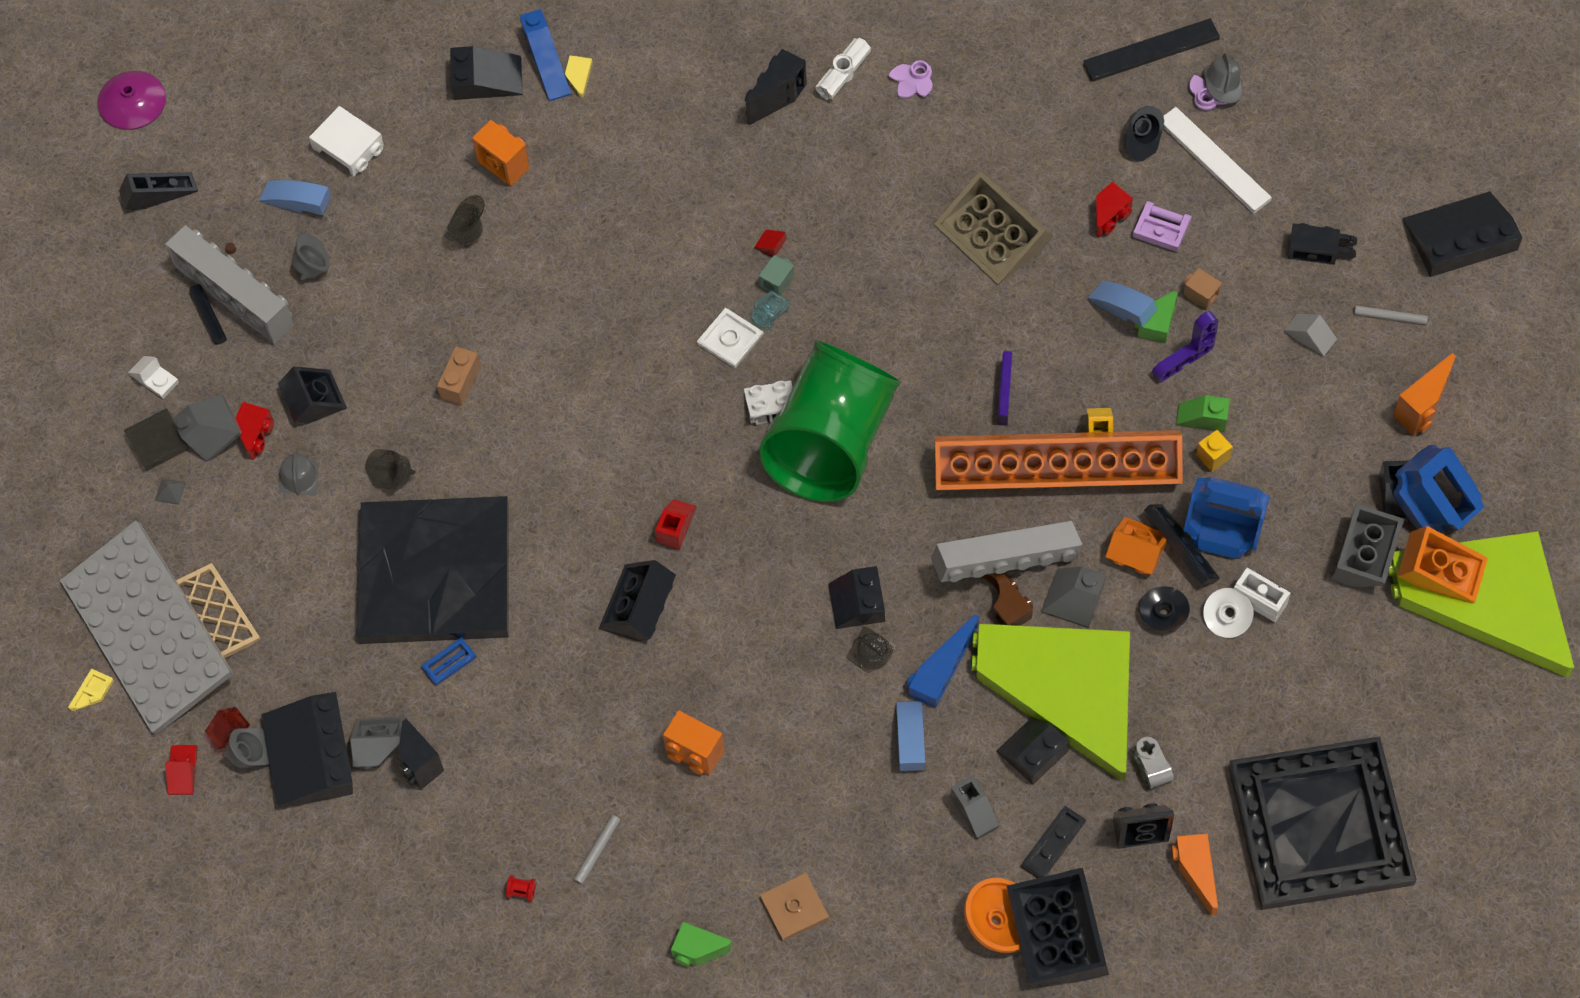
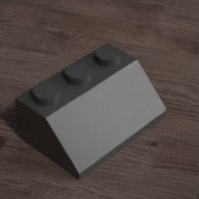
[1331,503,1404,587]

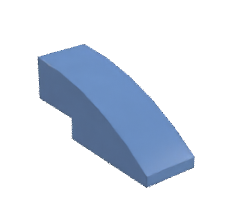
[259,180,331,216]
[1088,281,1157,327]
[896,701,925,771]

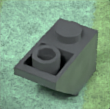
[951,775,999,839]

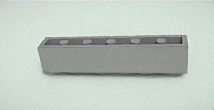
[931,521,1082,582]

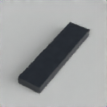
[1144,504,1220,585]

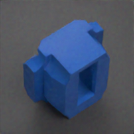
[1393,445,1484,533]
[1183,476,1270,559]

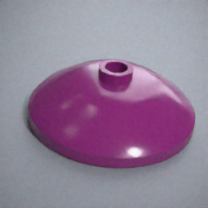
[97,71,166,130]

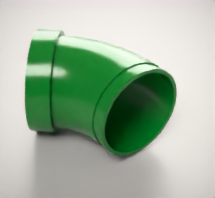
[759,340,901,502]

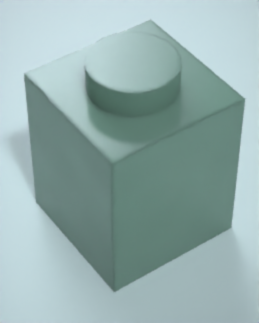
[759,255,795,297]

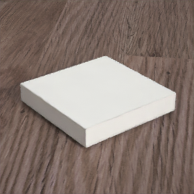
[697,307,764,369]

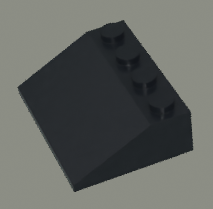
[1402,191,1522,277]
[261,692,353,808]
[1007,867,1109,985]

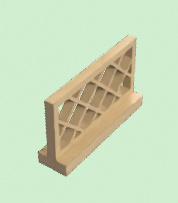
[176,563,260,658]

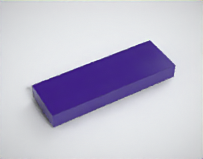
[998,351,1012,426]

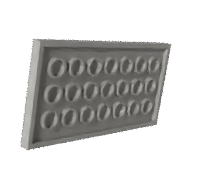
[60,521,234,734]

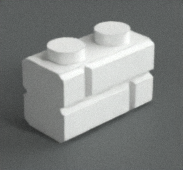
[1234,568,1290,622]

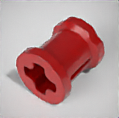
[506,875,536,902]

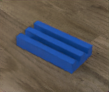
[421,637,477,686]

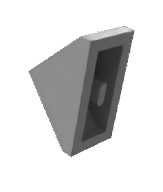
[1284,314,1337,357]

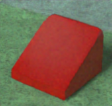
[754,229,786,257]

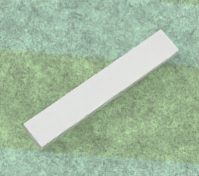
[1164,107,1272,214]

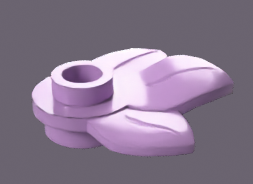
[889,60,933,98]
[1190,75,1226,110]

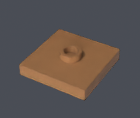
[760,873,829,941]

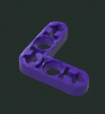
[1152,311,1219,383]

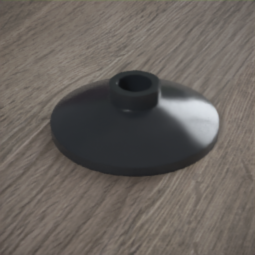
[1140,586,1190,631]

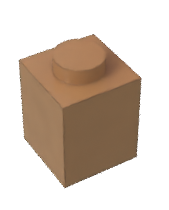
[1183,268,1222,310]

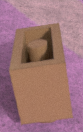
[437,346,481,405]

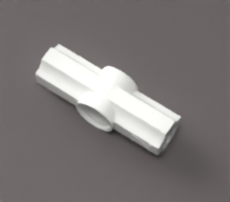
[815,38,871,100]

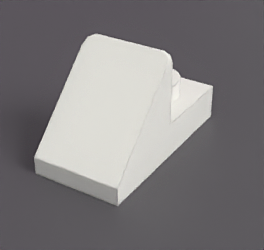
[128,356,179,399]

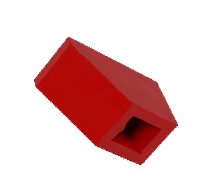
[1095,181,1133,238]
[235,402,274,460]
[655,499,697,550]

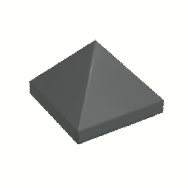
[155,479,185,505]

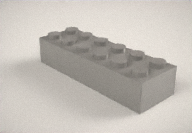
[165,225,294,345]

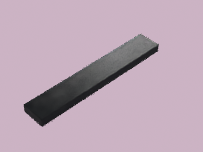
[1083,18,1220,82]

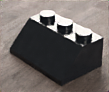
[599,560,676,641]

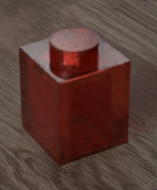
[205,707,250,749]

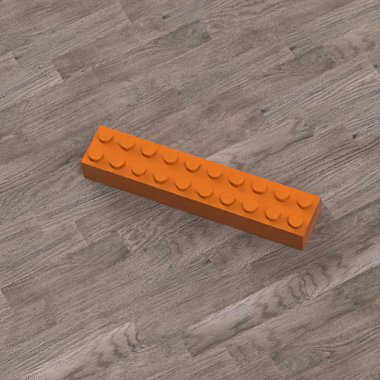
[934,430,1183,490]

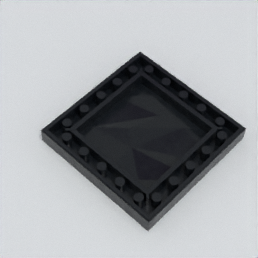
[357,496,509,644]
[1228,736,1417,910]

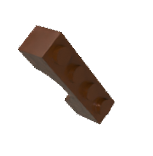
[963,536,1033,626]

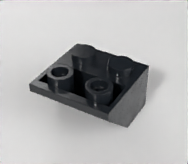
[1379,460,1435,518]

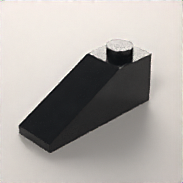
[119,172,198,210]

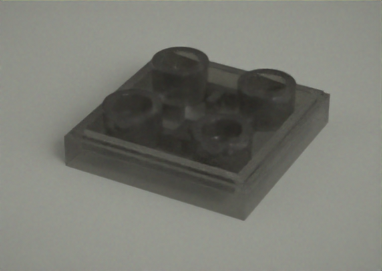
[124,408,189,471]

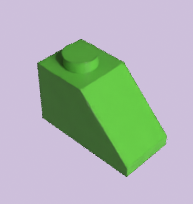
[1135,291,1178,343]
[1176,395,1230,432]
[671,922,732,967]

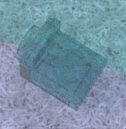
[750,291,790,331]

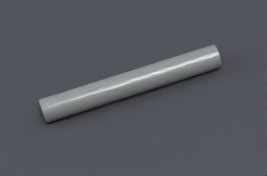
[1354,305,1428,325]
[573,815,620,885]

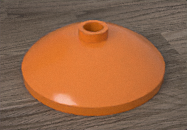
[964,878,1021,953]

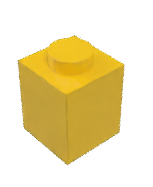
[1086,408,1113,433]
[1196,430,1233,472]

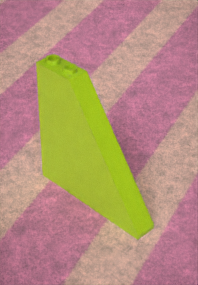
[1388,531,1574,677]
[972,624,1130,781]

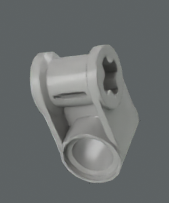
[1134,737,1174,790]

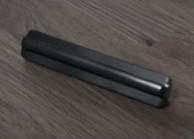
[189,284,227,345]

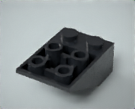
[745,49,807,125]

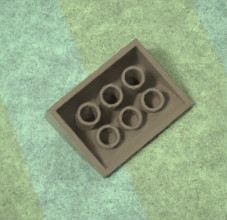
[934,171,1054,285]

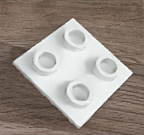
[744,380,793,425]

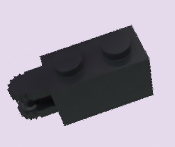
[1287,223,1358,265]

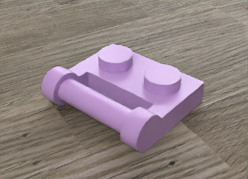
[1133,201,1192,252]

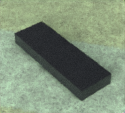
[1021,806,1086,878]

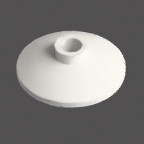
[1203,588,1254,638]

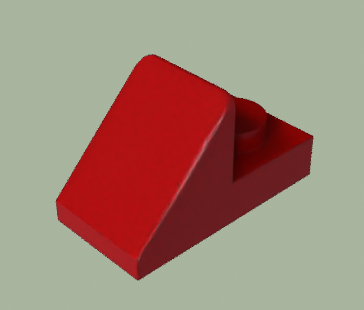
[165,745,198,795]

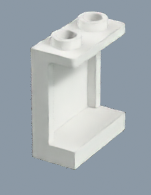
[309,106,384,176]

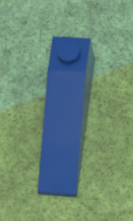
[519,9,571,101]
[906,614,980,708]

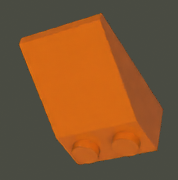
[1393,353,1456,436]
[1397,526,1488,603]

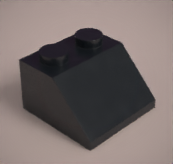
[278,366,347,423]
[829,566,885,629]
[996,717,1069,785]
[398,718,444,790]

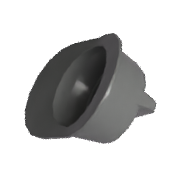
[1204,53,1243,104]
[292,234,330,281]
[279,452,318,496]
[222,728,270,768]

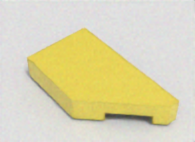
[565,55,592,97]
[68,669,114,711]

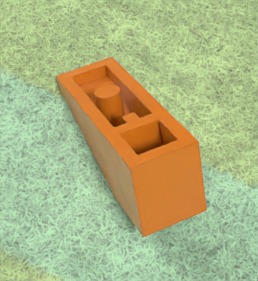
[1171,834,1218,915]

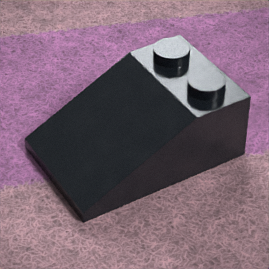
[450,46,523,100]
[1113,803,1174,849]

